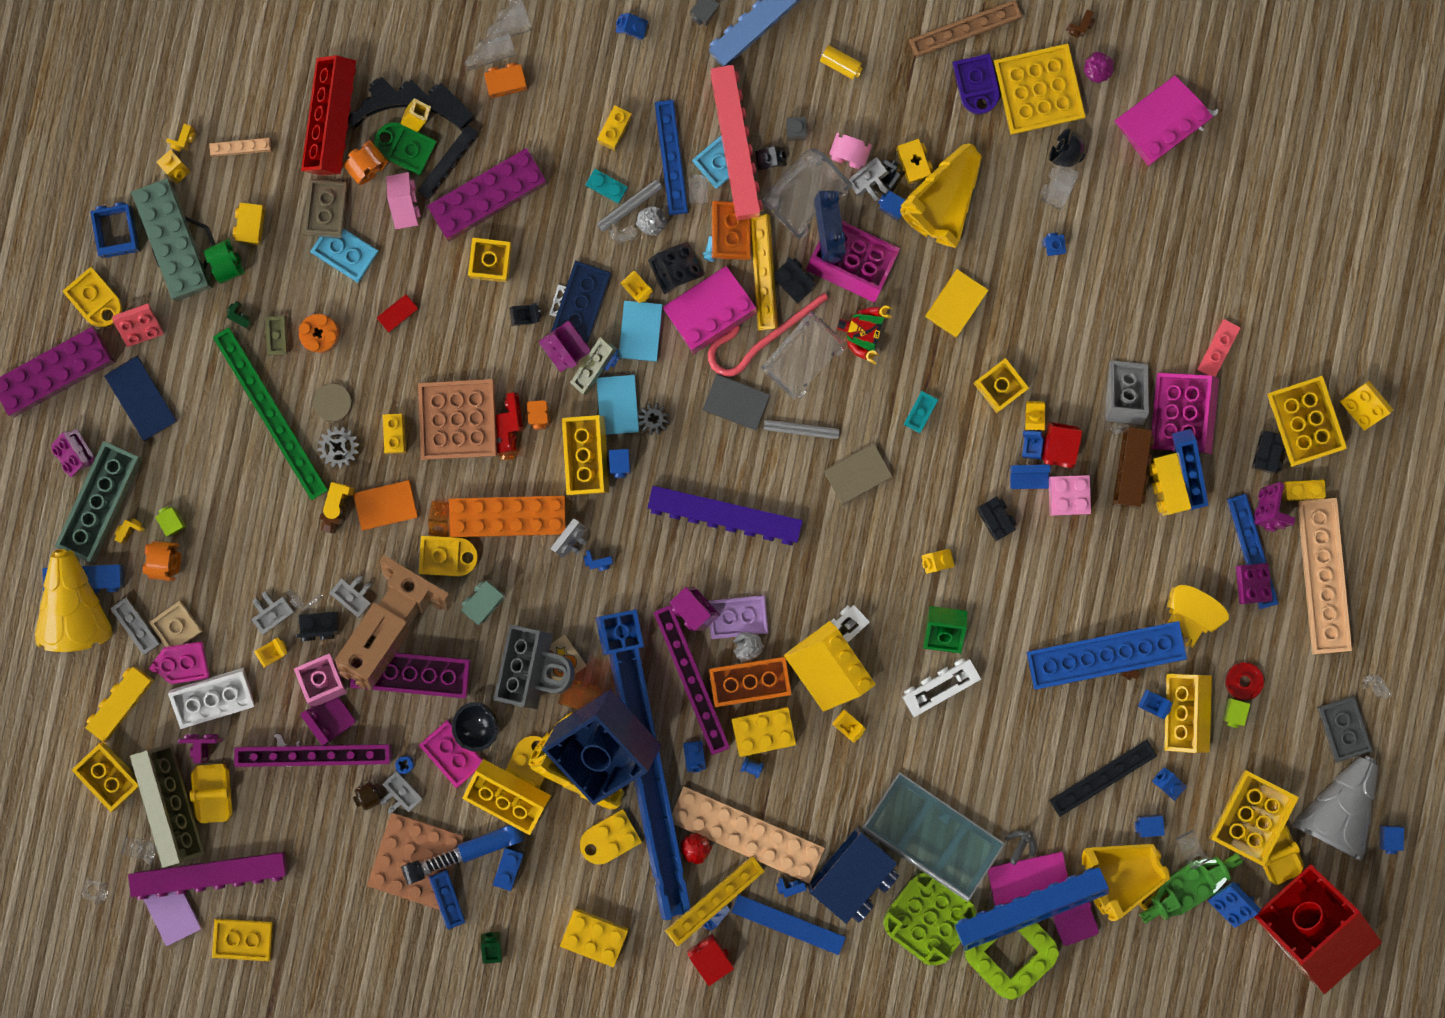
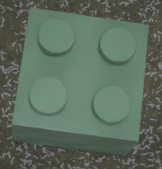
[461,581,506,625]

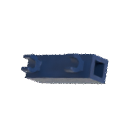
[814,191,846,263]

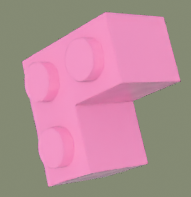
[386,172,421,229]

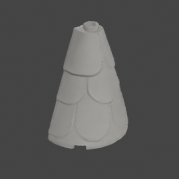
[1292,756,1379,861]

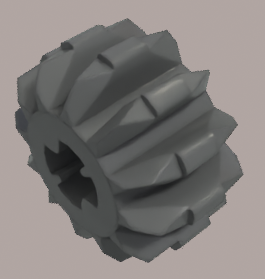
[638,403,670,436]

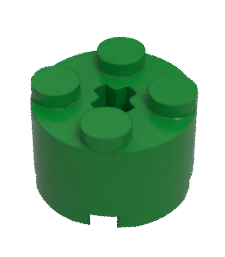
[204,239,245,284]

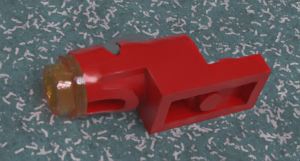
[495,392,523,461]

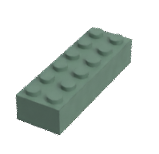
[131,178,212,302]
[55,441,143,563]

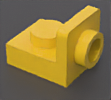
[1025,401,1045,430]

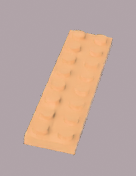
[1297,498,1352,654]
[672,786,825,884]

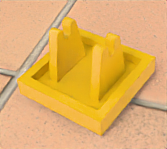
[1340,381,1393,431]

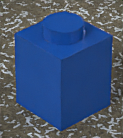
[878,191,905,221]
[1134,815,1165,837]
[1380,825,1404,854]

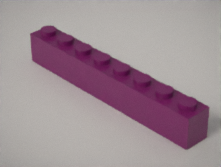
[653,605,730,755]
[234,744,392,767]
[128,852,288,900]

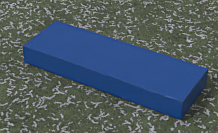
[428,869,466,930]

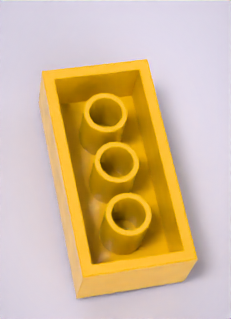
[562,415,609,496]
[462,759,551,835]

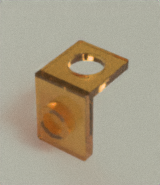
[428,501,449,537]

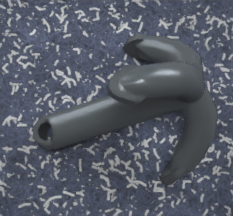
[1005,830,1036,865]

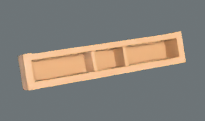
[209,138,272,157]

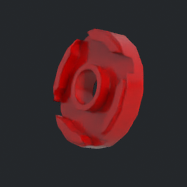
[1225,662,1264,700]

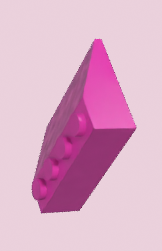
[1114,76,1213,167]
[806,221,900,303]
[662,266,757,355]
[1150,373,1219,455]

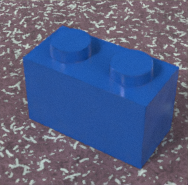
[609,449,631,478]
[493,847,525,891]

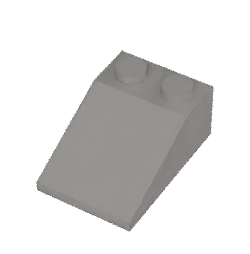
[1105,360,1149,425]

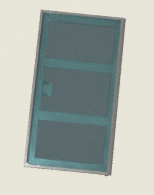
[862,772,1005,902]

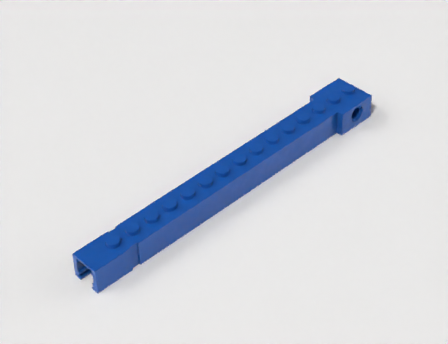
[595,609,691,921]

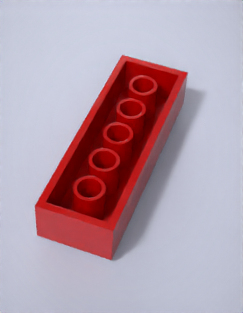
[301,55,356,176]

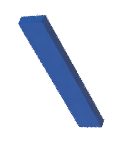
[655,100,688,216]
[1227,494,1279,609]
[731,894,846,955]

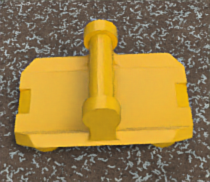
[190,763,232,823]
[1263,825,1304,885]

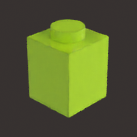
[155,506,187,537]
[1222,698,1250,728]

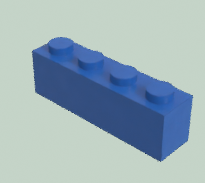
[1172,429,1209,510]
[42,564,125,593]

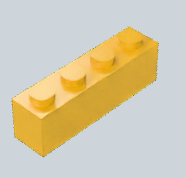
[85,666,155,742]

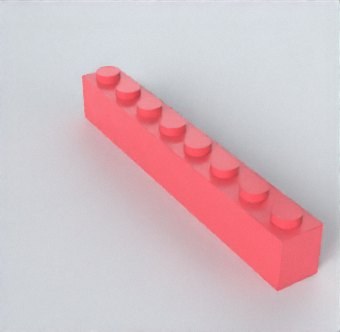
[710,65,763,221]

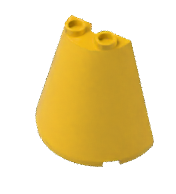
[1082,844,1171,921]

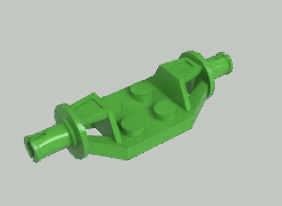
[1139,853,1243,924]

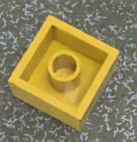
[468,238,512,283]
[973,358,1029,413]

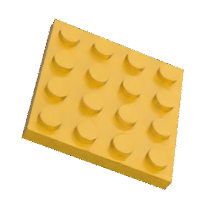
[993,44,1085,136]

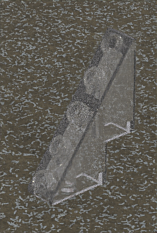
[464,0,532,71]

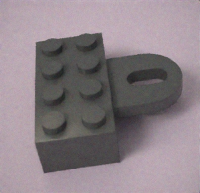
[493,624,575,709]

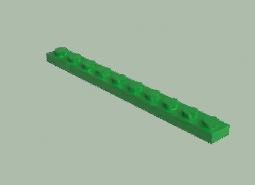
[213,327,328,501]

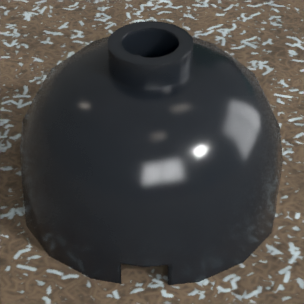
[1049,128,1085,168]

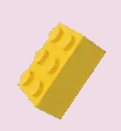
[1147,453,1191,516]
[731,706,796,757]
[71,742,139,812]
[560,908,629,968]

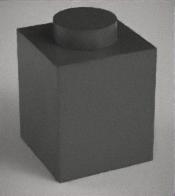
[690,0,719,26]
[786,117,807,141]

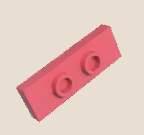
[1197,319,1240,377]

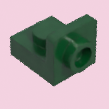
[226,301,253,331]
[480,932,502,964]

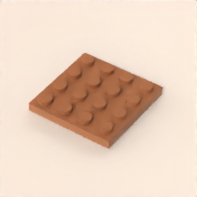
[418,379,497,460]
[367,812,465,910]

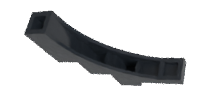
[348,77,475,132]

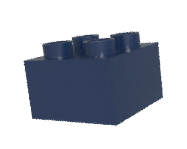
[542,689,662,805]
[808,827,899,924]

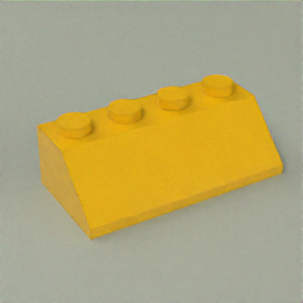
[1164,674,1212,753]

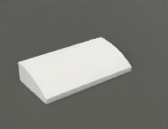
[168,668,255,729]

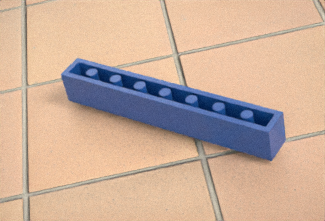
[955,868,1109,951]

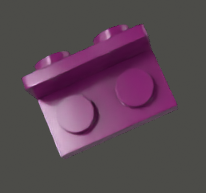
[539,321,591,372]
[51,429,95,478]
[1236,563,1272,604]
[178,734,223,763]

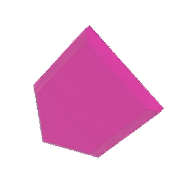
[148,642,209,684]

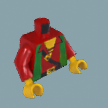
[837,306,893,364]

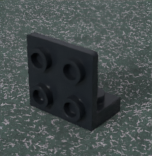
[648,242,704,294]
[774,257,815,304]
[295,612,340,641]

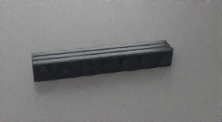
[417,125,478,199]

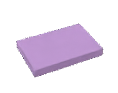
[709,595,768,639]
[143,891,202,946]

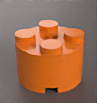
[343,140,388,185]
[299,314,340,353]
[143,541,181,581]

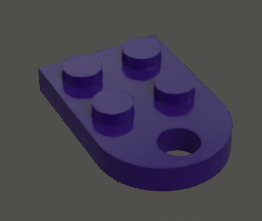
[952,53,999,115]

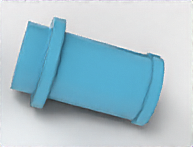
[703,236,717,262]

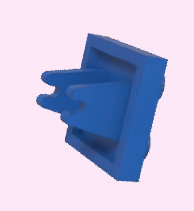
[1208,882,1261,928]

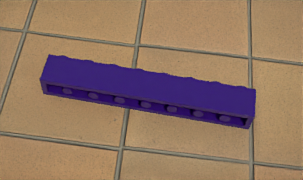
[647,486,802,546]

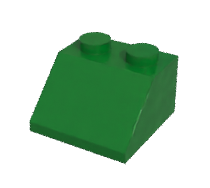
[923,606,967,654]

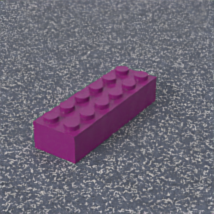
[427,148,547,242]
[0,327,115,418]
[350,653,471,699]

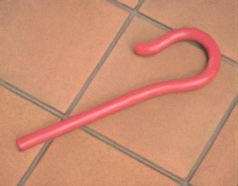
[708,293,828,377]

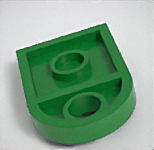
[375,122,437,176]

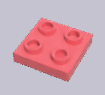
[112,303,164,347]

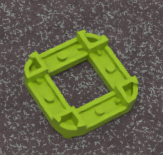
[964,923,1059,1000]

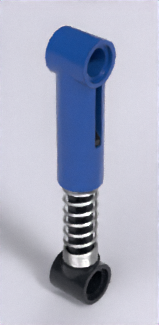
[401,825,525,885]

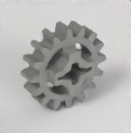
[317,427,360,468]

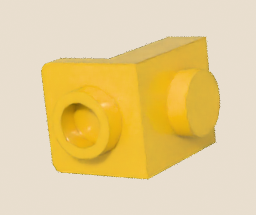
[166,124,196,152]
[157,149,190,184]
[620,271,653,303]
[114,518,145,544]
[922,549,955,574]
[254,637,287,668]
[832,710,866,743]

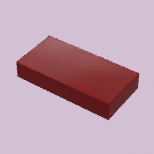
[377,294,419,333]

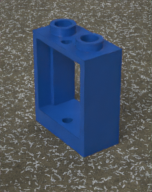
[90,202,140,259]

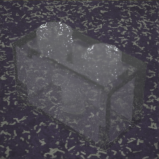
[1040,165,1080,210]

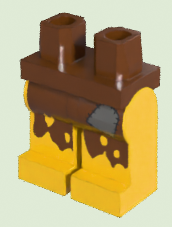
[319,482,355,533]

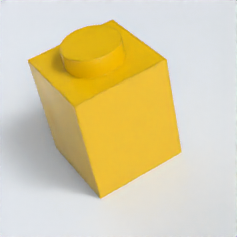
[400,98,431,132]

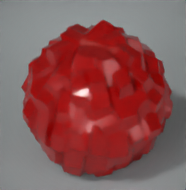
[680,833,712,864]

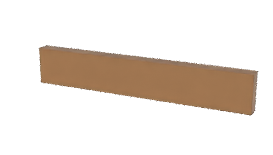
[909,0,1023,58]

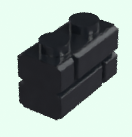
[1252,430,1286,474]
[976,497,1017,541]

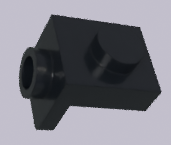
[755,146,787,170]
[881,159,905,192]
[509,303,541,326]

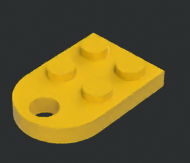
[62,267,122,328]
[419,536,478,576]
[505,736,545,789]
[580,809,642,864]

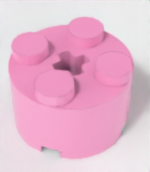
[829,133,873,170]

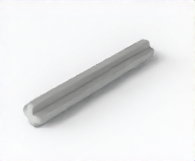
[597,180,662,232]
[764,420,840,439]

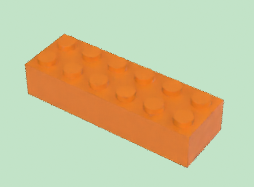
[449,496,567,538]

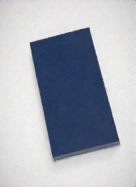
[551,260,611,344]
[104,356,178,441]

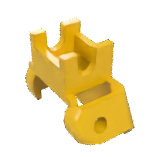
[1166,585,1229,648]

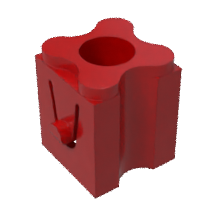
[1042,421,1082,468]
[687,934,734,986]

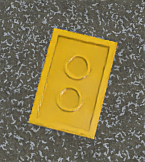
[925,269,988,338]
[212,918,273,961]

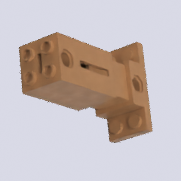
[335,555,452,690]

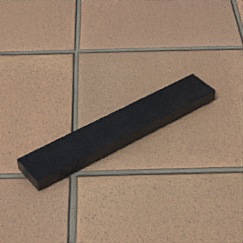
[1049,739,1157,817]

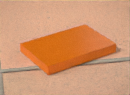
[712,201,751,260]
[353,480,418,531]

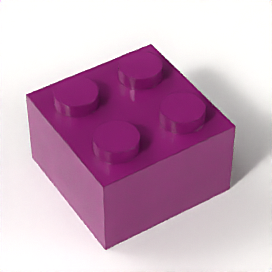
[669,587,720,631]

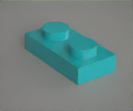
[585,168,628,205]
[903,391,938,434]

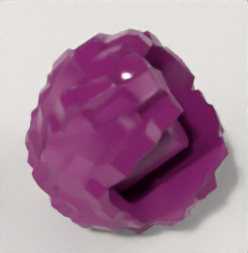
[1084,52,1114,83]

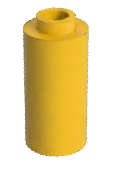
[819,45,863,80]

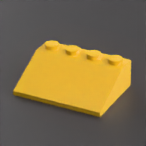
[1267,376,1347,467]
[784,621,876,712]
[1209,770,1299,867]

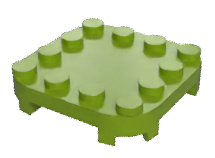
[883,871,976,966]

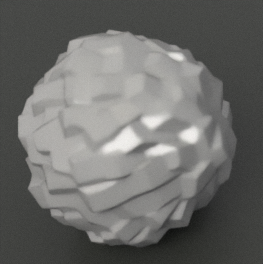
[636,206,667,236]
[733,632,764,663]

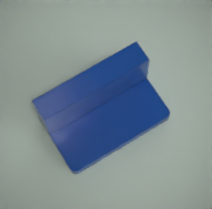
[1010,465,1050,489]

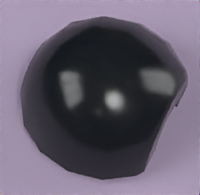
[452,702,500,751]

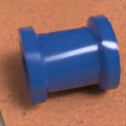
[395,756,414,774]
[740,756,764,779]

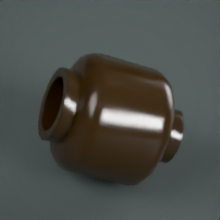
[352,782,383,810]

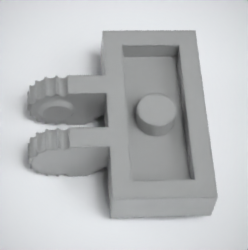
[847,157,889,201]
[550,519,587,558]
[329,574,373,618]
[251,591,295,635]
[380,771,423,814]

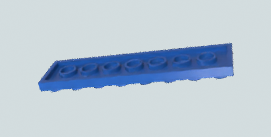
[1027,621,1187,690]

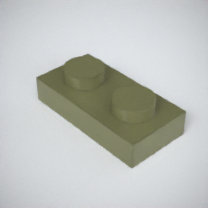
[265,316,287,356]

